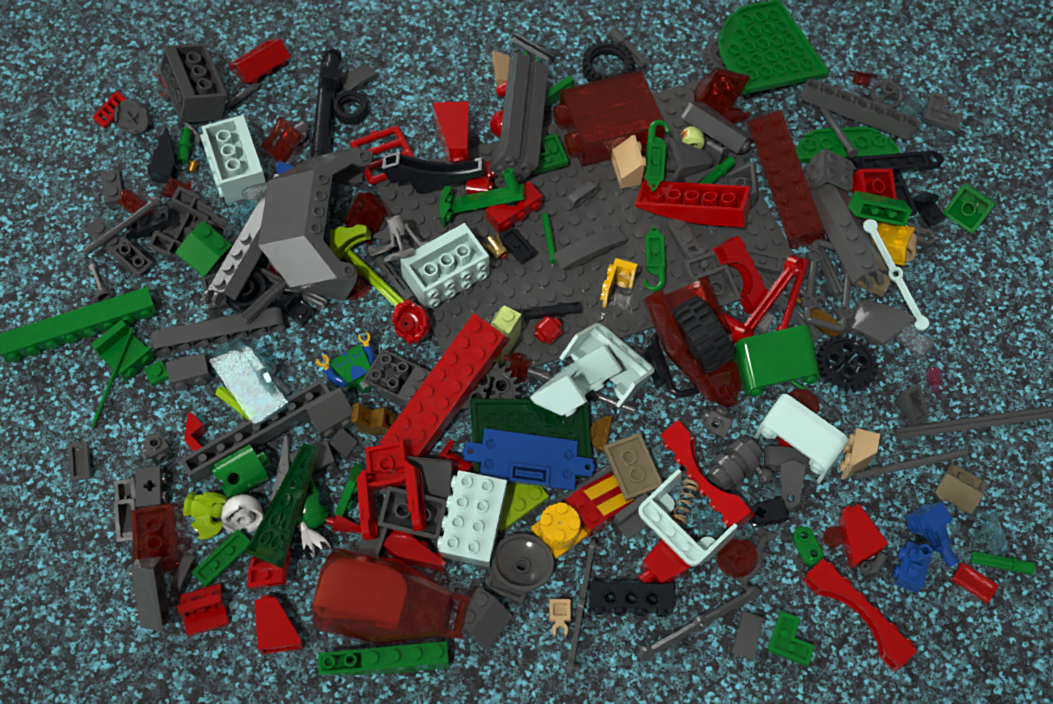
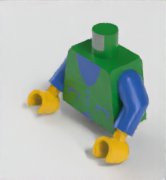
[315,332,376,393]

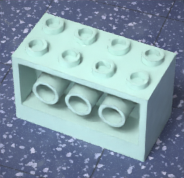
[200,115,267,204]
[400,223,489,310]

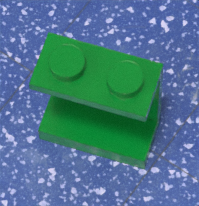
[91,320,155,382]

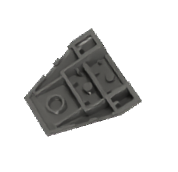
[147,186,239,264]

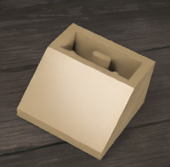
[611,135,646,189]
[839,428,880,479]

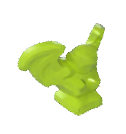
[183,492,227,540]

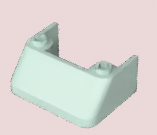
[559,323,654,408]
[530,344,622,417]
[755,394,849,484]
[639,469,738,566]

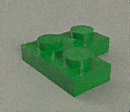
[533,133,569,175]
[335,462,362,516]
[767,611,815,667]

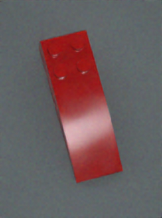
[634,180,752,228]

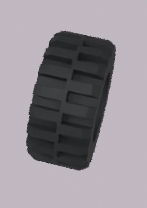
[670,296,735,373]

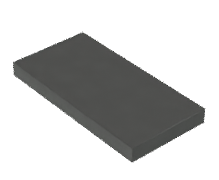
[375,456,453,500]

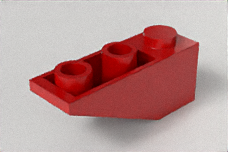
[382,530,446,572]

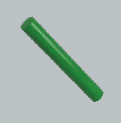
[542,213,557,264]

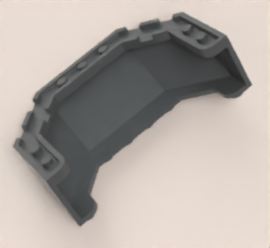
[257,147,373,301]

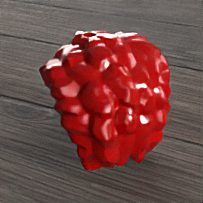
[392,299,432,345]

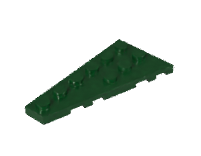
[245,443,320,569]

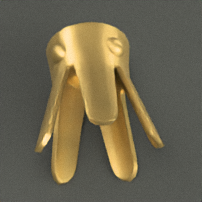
[482,233,509,260]

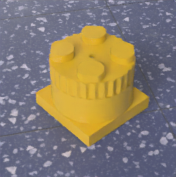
[530,502,588,560]

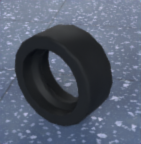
[333,90,368,125]

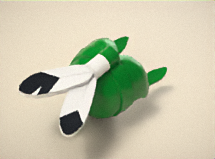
[296,478,330,561]

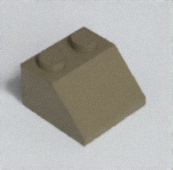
[935,462,987,514]

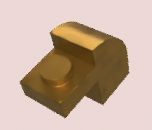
[351,403,396,435]

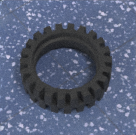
[582,40,633,90]

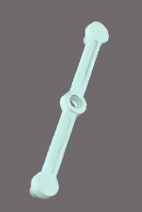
[863,219,929,331]

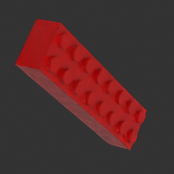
[380,313,510,458]

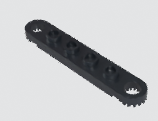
[848,150,944,173]

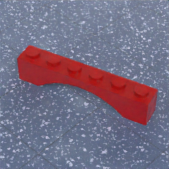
[660,420,755,530]
[802,558,917,672]

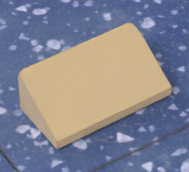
[492,51,510,86]

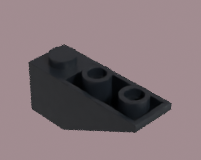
[147,128,178,185]

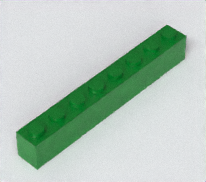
[0,287,158,363]

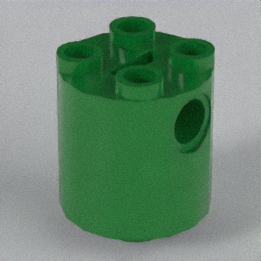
[211,444,270,499]

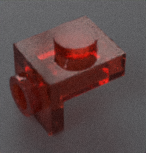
[162,177,193,199]

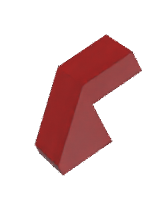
[184,411,207,452]

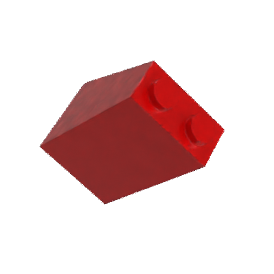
[433,101,471,162]

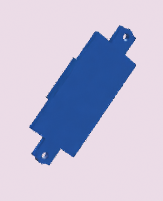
[462,428,595,491]

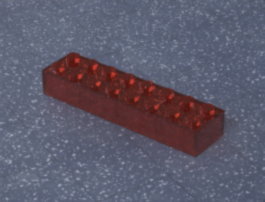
[747,110,826,250]

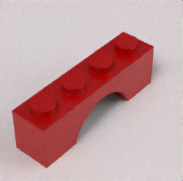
[713,236,768,314]

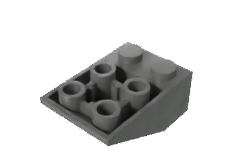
[363,349,430,408]

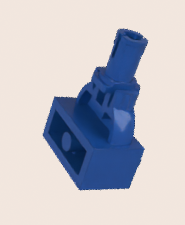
[904,502,959,567]
[892,541,933,593]

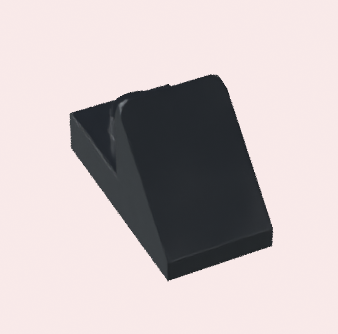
[912,192,946,228]
[275,292,316,327]

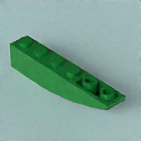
[318,641,450,676]

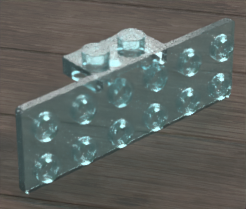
[206,337,289,427]

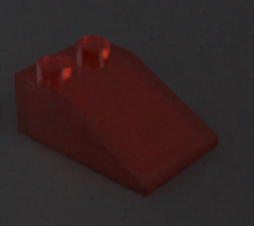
[693,68,750,114]
[131,503,181,572]

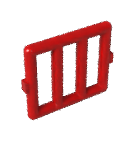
[350,126,415,185]

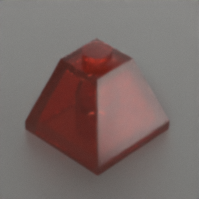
[343,192,387,244]

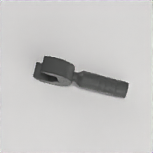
[257,361,293,397]

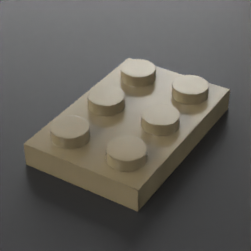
[603,433,663,502]

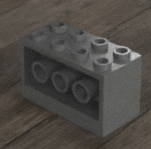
[159,43,228,123]

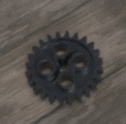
[816,334,879,393]

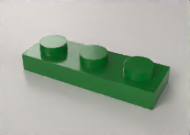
[191,529,250,588]

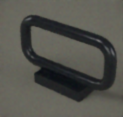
[644,329,703,398]

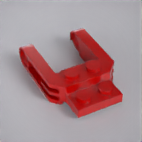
[356,440,427,541]

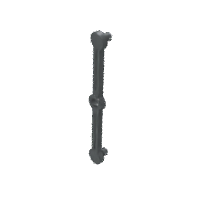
[566,538,603,675]
[638,584,761,661]

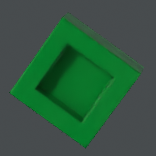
[144,360,169,387]

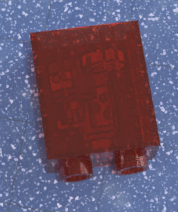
[553,70,665,167]

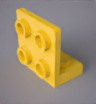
[870,222,915,265]
[600,258,637,308]

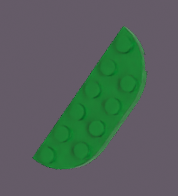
[794,127,900,163]

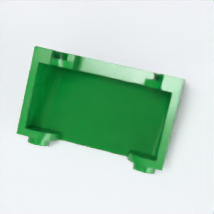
[732,325,820,397]

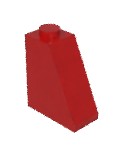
[838,504,888,570]
[255,595,304,655]

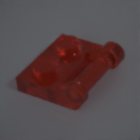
[261,116,303,163]

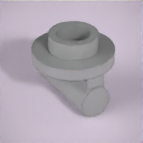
[757,311,774,333]

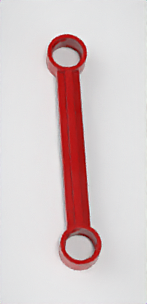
[732,255,805,343]

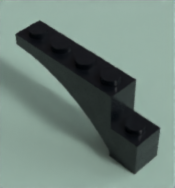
[382,151,485,194]

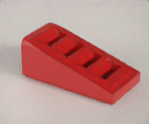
[92,91,127,129]

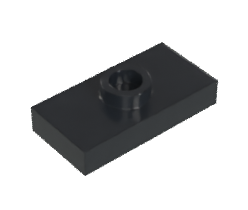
[499,226,536,264]

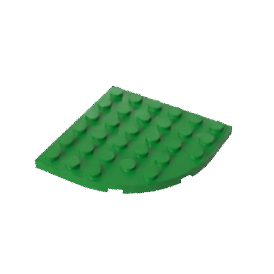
[718,0,830,95]

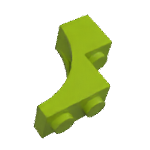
[330,225,371,261]

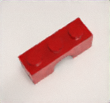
[486,181,543,234]

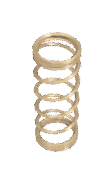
[671,479,699,525]

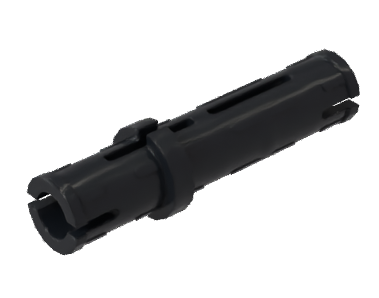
[523,301,581,321]

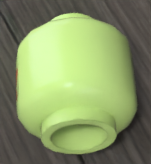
[681,126,705,149]

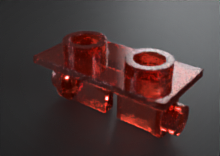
[117,189,156,219]

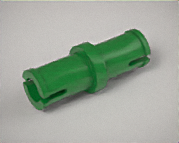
[177,128,193,165]

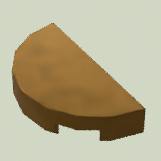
[590,416,612,454]

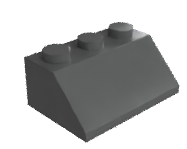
[377,486,447,540]
[129,556,170,632]

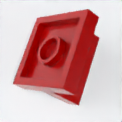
[177,584,230,637]

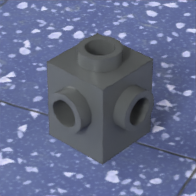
[703,405,736,438]
[142,432,174,466]

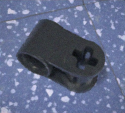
[749,498,790,528]

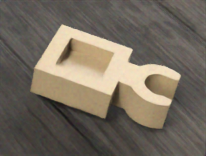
[549,599,571,636]

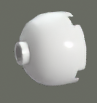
[221,494,263,533]

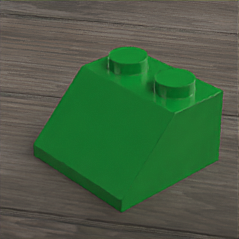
[943,182,998,234]
[175,220,232,278]

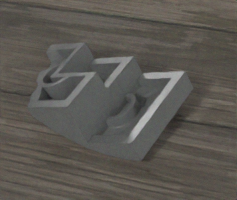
[846,299,917,346]

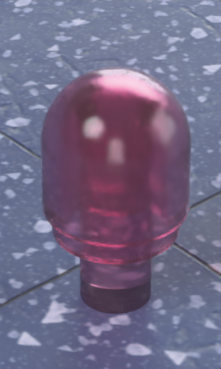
[927,366,943,393]

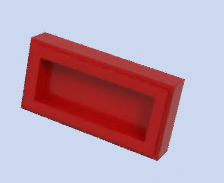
[951,562,999,604]

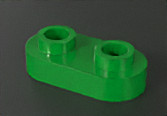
[792,527,824,567]

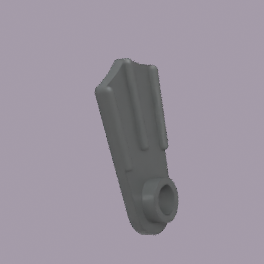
[780,459,806,507]

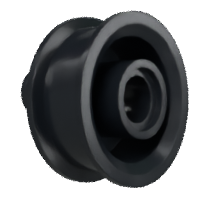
[226,270,267,313]

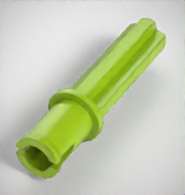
[215,386,259,420]

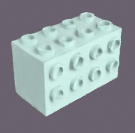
[437,470,507,568]

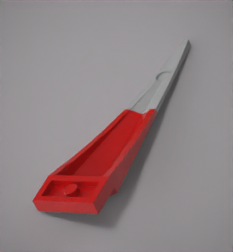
[247,435,291,589]

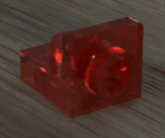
[503,352,530,383]

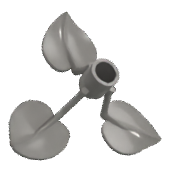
[368,215,451,262]

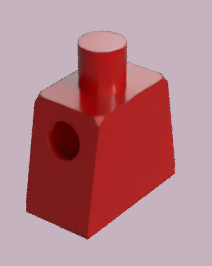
[638,539,690,584]

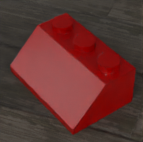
[228,38,291,84]

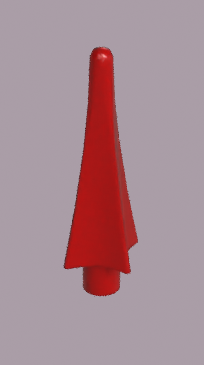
[325,515,362,534]

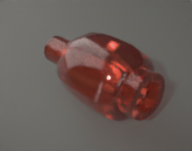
[719,107,750,124]

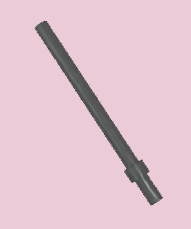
[526,366,637,414]
[854,448,969,480]

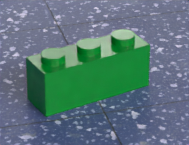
[848,191,912,226]

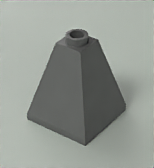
[664,138,713,182]

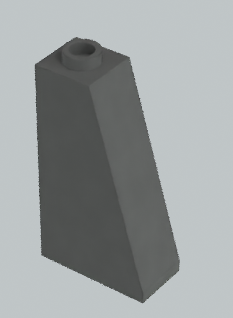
[681,102,752,153]

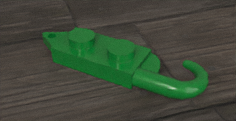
[644,120,669,192]
[643,225,666,292]

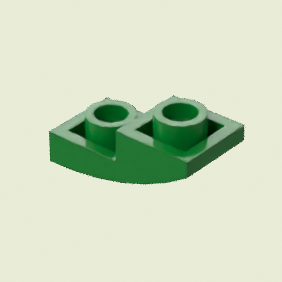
[439,185,454,228]

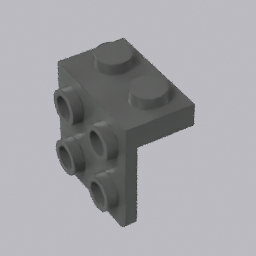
[809,148,853,192]

